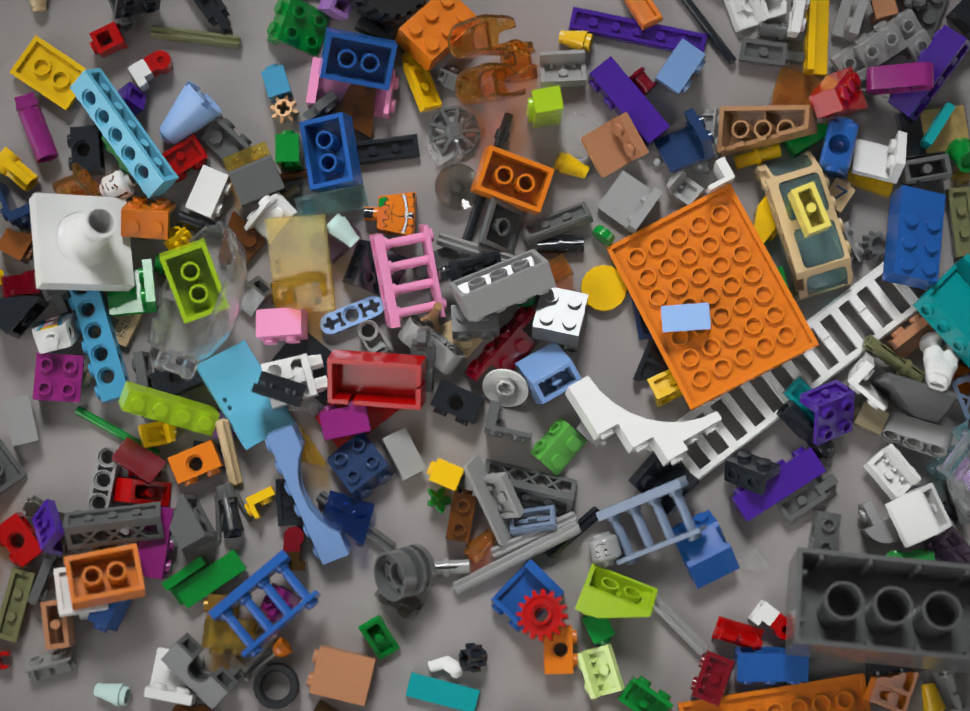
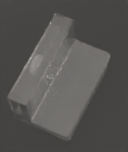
[426,142,462,175]

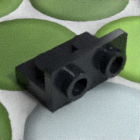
[251,371,307,408]

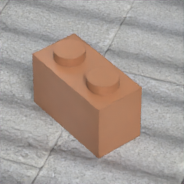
[40,599,76,650]

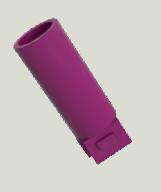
[14,92,59,163]

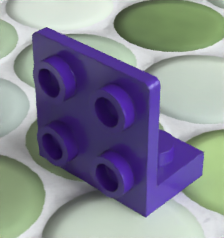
[799,379,855,446]

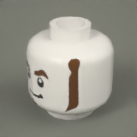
[99,169,136,199]

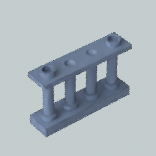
[596,475,708,566]

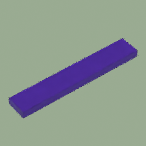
[568,7,707,52]

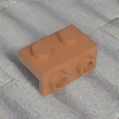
[886,312,935,359]

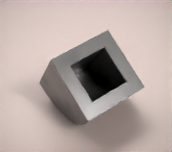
[234,275,275,317]

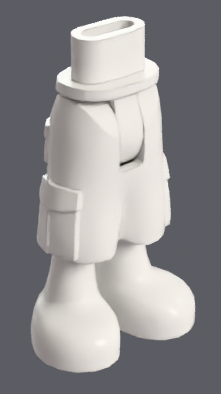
[919,331,960,391]

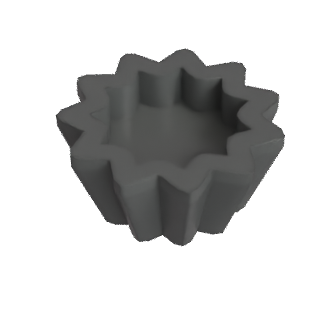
[860,230,887,263]

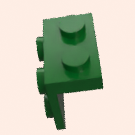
[266,0,330,56]

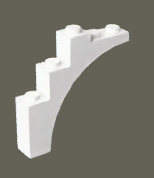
[565,376,722,467]

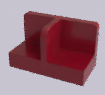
[112,436,167,484]

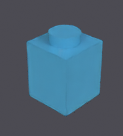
[261,64,293,103]

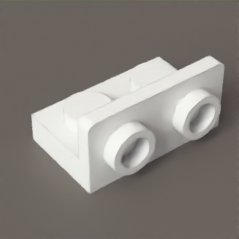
[243,192,297,244]

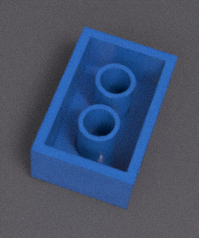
[318,27,398,91]
[299,112,363,194]

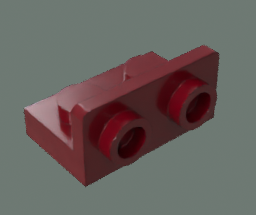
[690,651,736,707]

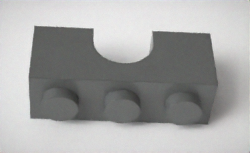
[161,632,238,709]

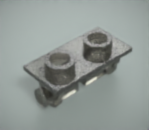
[375,589,424,621]

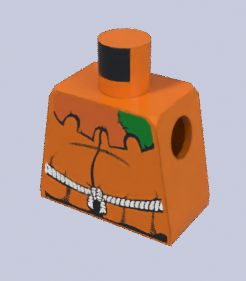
[364,192,417,237]

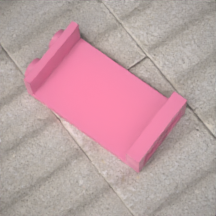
[306,57,400,119]

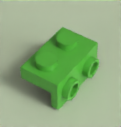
[530,418,587,476]

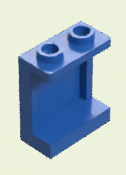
[491,559,564,632]

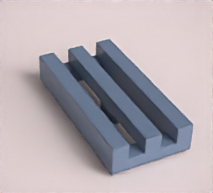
[509,504,557,536]

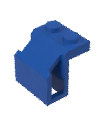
[672,510,740,589]

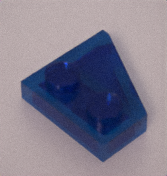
[323,490,375,548]

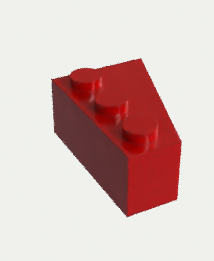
[808,66,869,119]

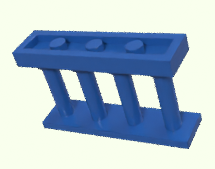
[208,550,322,658]

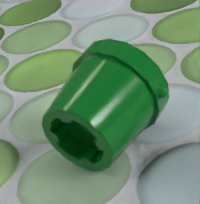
[945,137,970,173]

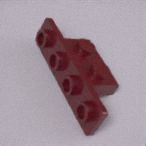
[465,307,536,381]

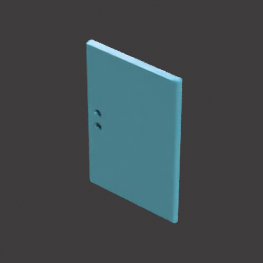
[195,340,294,450]

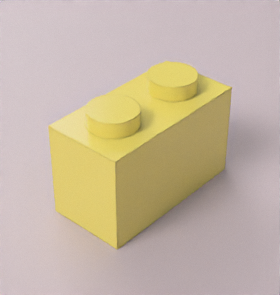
[787,181,832,238]

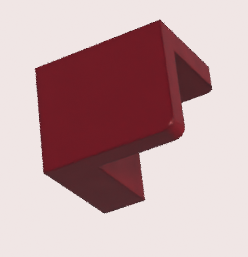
[1,270,40,298]

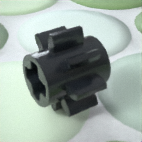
[458,643,488,673]

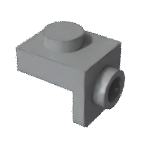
[666,170,706,206]

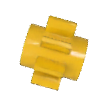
[163,226,194,250]

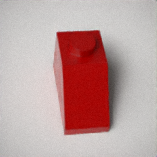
[114,477,172,506]

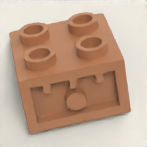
[580,112,649,178]

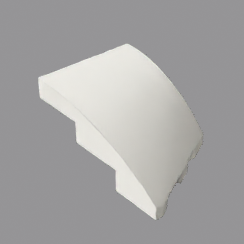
[724,0,787,33]

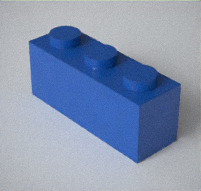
[734,647,809,685]

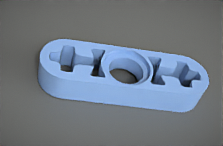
[320,296,384,335]

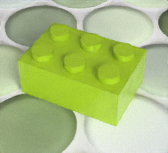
[159,238,229,324]

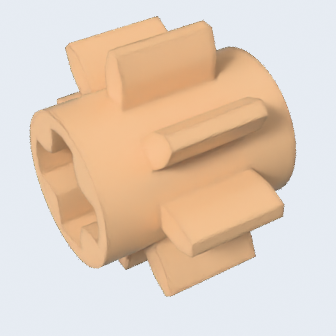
[270,95,299,125]

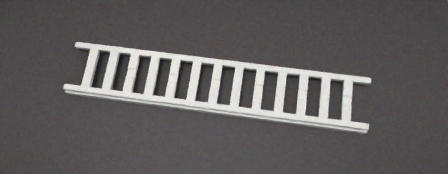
[647,261,918,481]

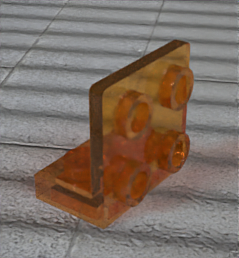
[768,67,822,106]

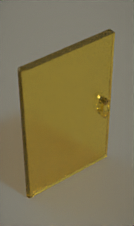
[265,213,336,312]

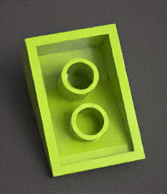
[575,563,658,618]

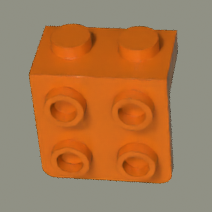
[121,196,176,240]

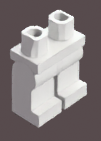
[261,353,327,409]

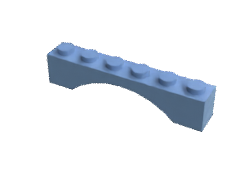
[265,421,352,565]

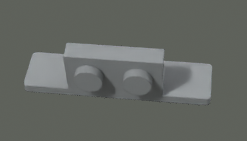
[464,455,524,546]

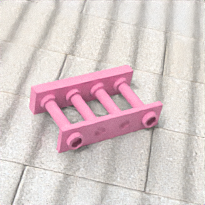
[369,224,447,328]

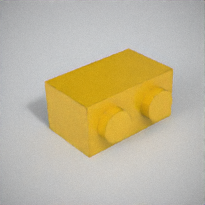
[426,458,464,491]

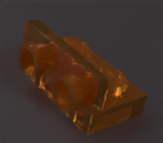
[52,162,101,196]

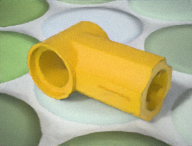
[0,146,40,192]

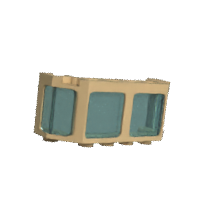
[753,151,853,301]

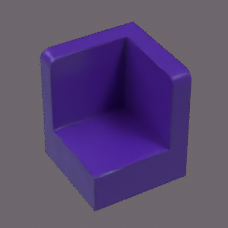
[117,82,148,116]

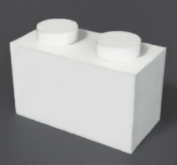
[185,165,233,221]

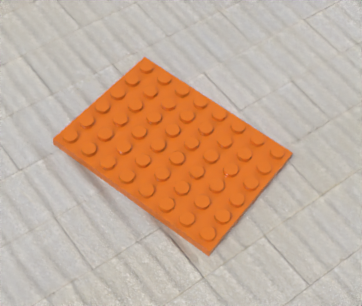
[606,183,819,411]

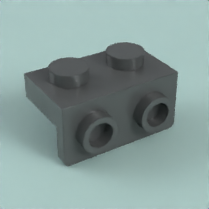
[451,305,499,342]

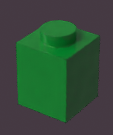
[580,615,615,646]

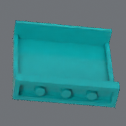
[913,254,970,368]

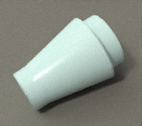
[326,213,360,248]
[94,683,131,707]

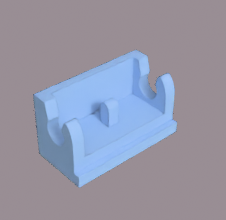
[661,303,711,332]

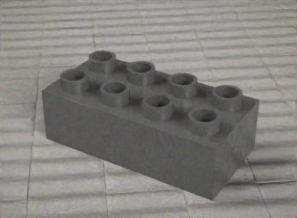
[785,547,970,674]

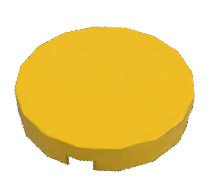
[580,265,627,312]

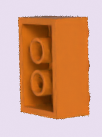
[395,0,479,72]
[470,145,555,215]
[64,543,145,611]

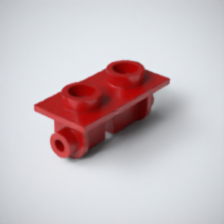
[712,616,764,650]

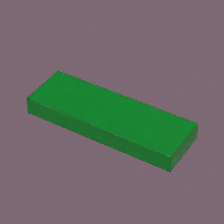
[175,549,247,609]

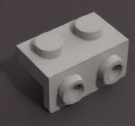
[539,50,587,88]

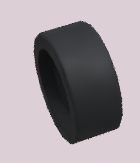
[253,663,300,709]

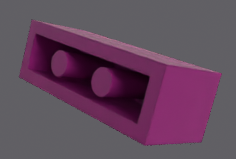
[138,506,175,579]

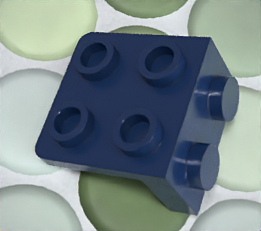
[655,108,715,173]
[0,181,31,230]
[327,432,396,501]

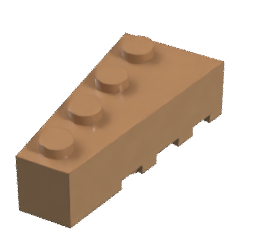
[717,105,818,157]

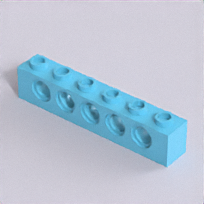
[70,68,179,198]

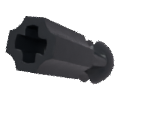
[776,400,834,459]

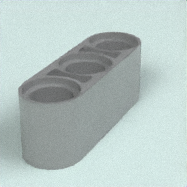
[398,315,465,375]
[880,412,953,458]
[88,446,121,510]

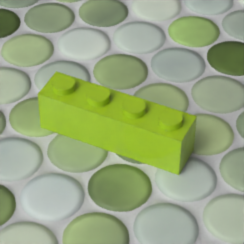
[118,381,220,436]

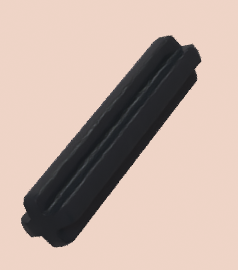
[544,506,600,559]

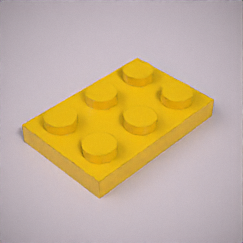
[9,35,88,112]

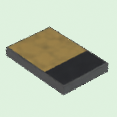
[895,104,970,159]

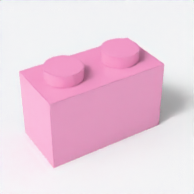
[256,306,308,345]

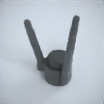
[214,483,252,542]

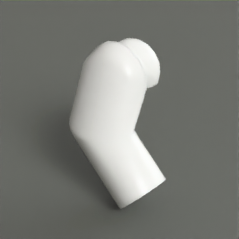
[428,656,463,678]

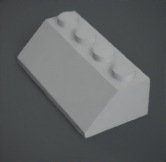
[448,249,556,322]

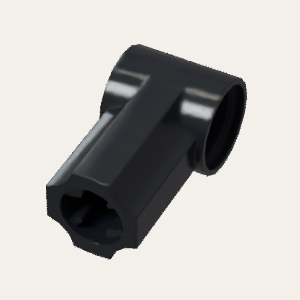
[354,16,398,44]

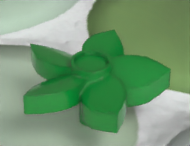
[427,486,452,514]

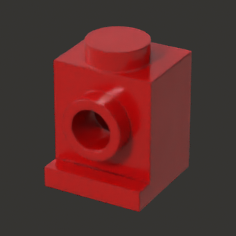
[89,21,129,58]

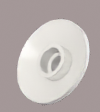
[482,369,529,407]

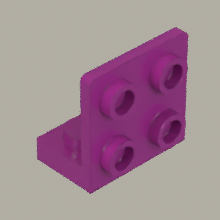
[32,353,84,403]

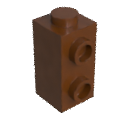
[445,488,477,543]

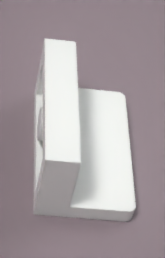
[705,157,735,195]

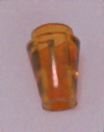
[463,529,496,564]

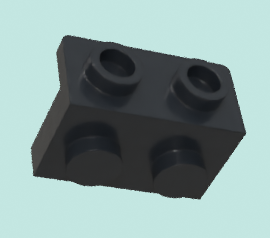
[724,450,780,495]

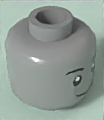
[588,531,622,567]

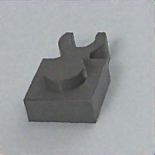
[301,90,339,121]

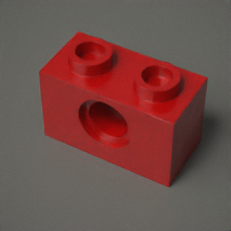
[0,512,45,567]

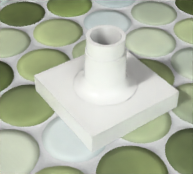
[29,193,135,292]

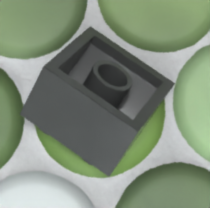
[170,494,217,550]

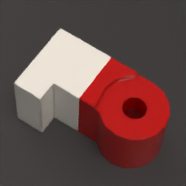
[128,50,173,92]
[748,600,787,640]

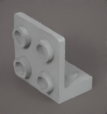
[597,171,663,233]

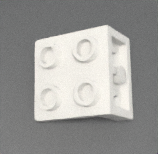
[851,131,907,184]
[848,351,888,411]
[144,647,204,706]

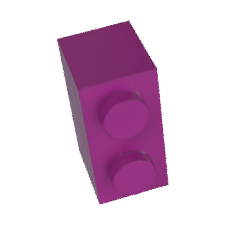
[319,401,372,441]

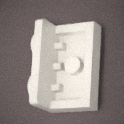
[863,444,921,500]

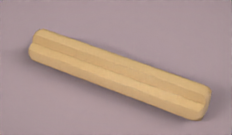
[215,418,243,485]

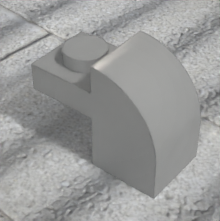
[858,500,900,543]

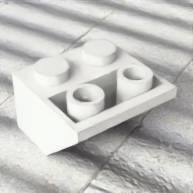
[885,482,953,548]

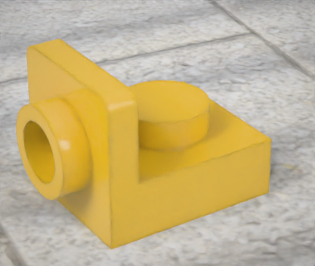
[244,486,276,519]

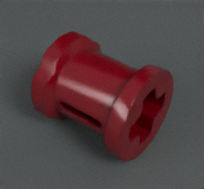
[629,67,658,96]

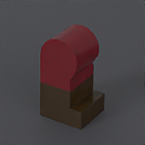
[283,526,308,571]

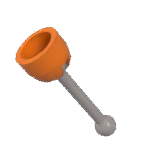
[243,637,293,681]

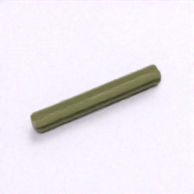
[150,25,241,49]

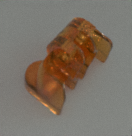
[448,14,538,105]

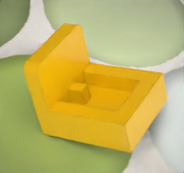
[138,421,177,448]

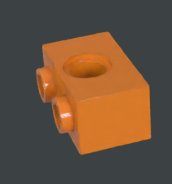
[167,440,225,487]
[543,624,578,674]

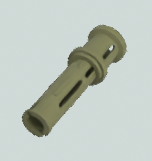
[862,334,926,383]

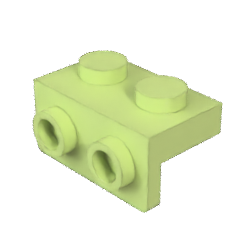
[577,643,625,700]

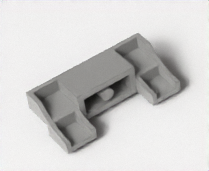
[829,8,932,96]

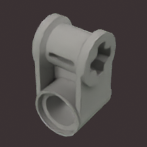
[358,320,396,354]

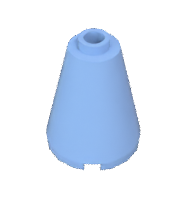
[159,81,222,145]

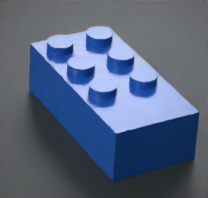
[882,185,946,290]

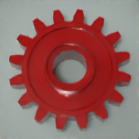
[516,589,569,643]

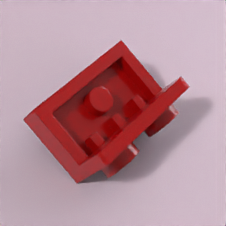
[162,134,209,183]

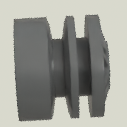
[374,544,436,602]

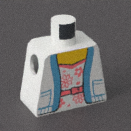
[31,312,82,354]

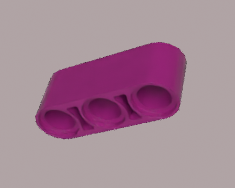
[866,62,934,95]

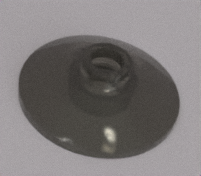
[435,164,479,210]

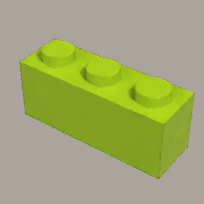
[526,85,564,128]

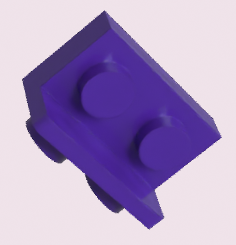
[32,499,64,556]

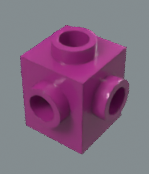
[260,582,301,622]

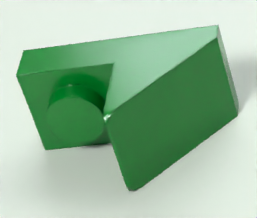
[358,615,400,660]

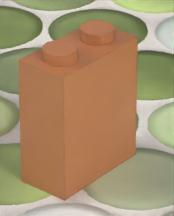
[306,644,377,706]

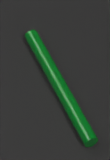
[74,406,160,456]

